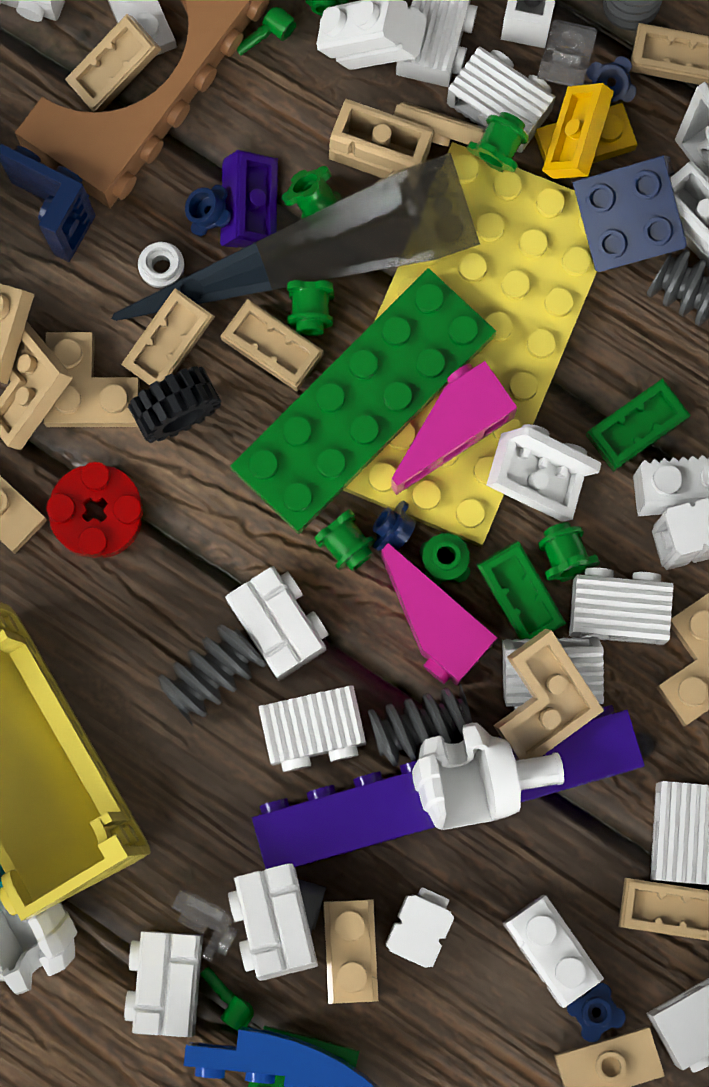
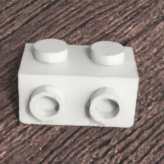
[486,424,601,522]

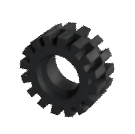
[128,366,221,443]

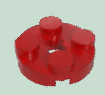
[46,462,143,558]

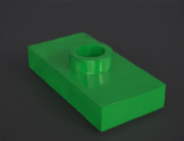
[586,378,691,472]
[476,540,566,640]

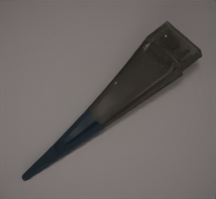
[111,153,480,321]

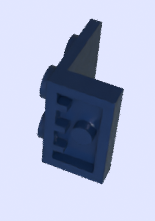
[0,144,96,263]
[572,155,687,272]

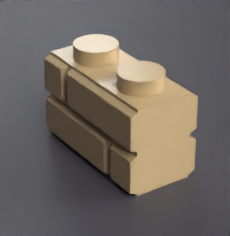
[329,99,434,190]
[324,899,378,1004]

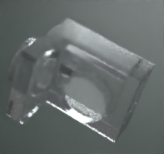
[537,20,597,86]
[171,889,239,962]

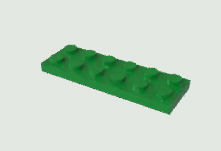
[230,268,496,535]

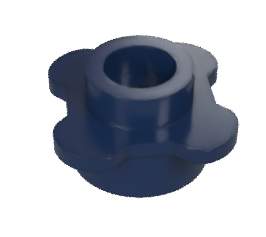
[587,56,637,102]
[185,185,231,237]
[373,501,416,551]
[567,983,626,1042]

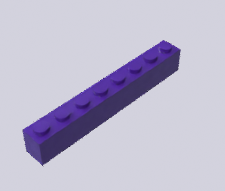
[251,705,645,869]

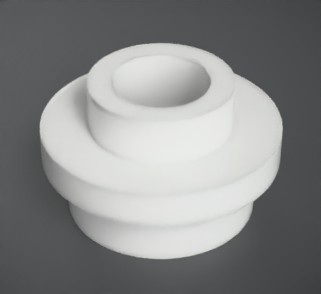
[138,242,185,288]

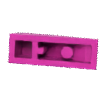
[391,361,517,495]
[381,543,497,685]

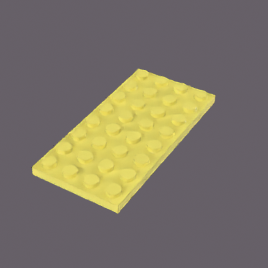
[343,142,597,548]

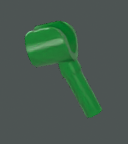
[236,7,296,56]
[200,967,254,1031]

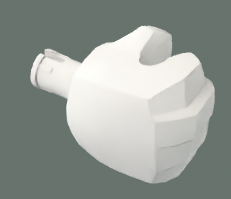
[412,723,564,830]
[0,900,77,995]

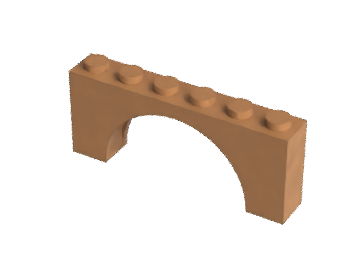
[15,0,269,209]

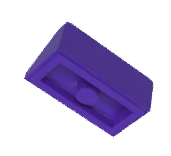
[220,150,278,248]

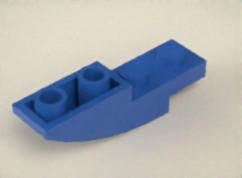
[184,1026,379,1087]

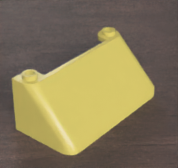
[0,602,151,921]

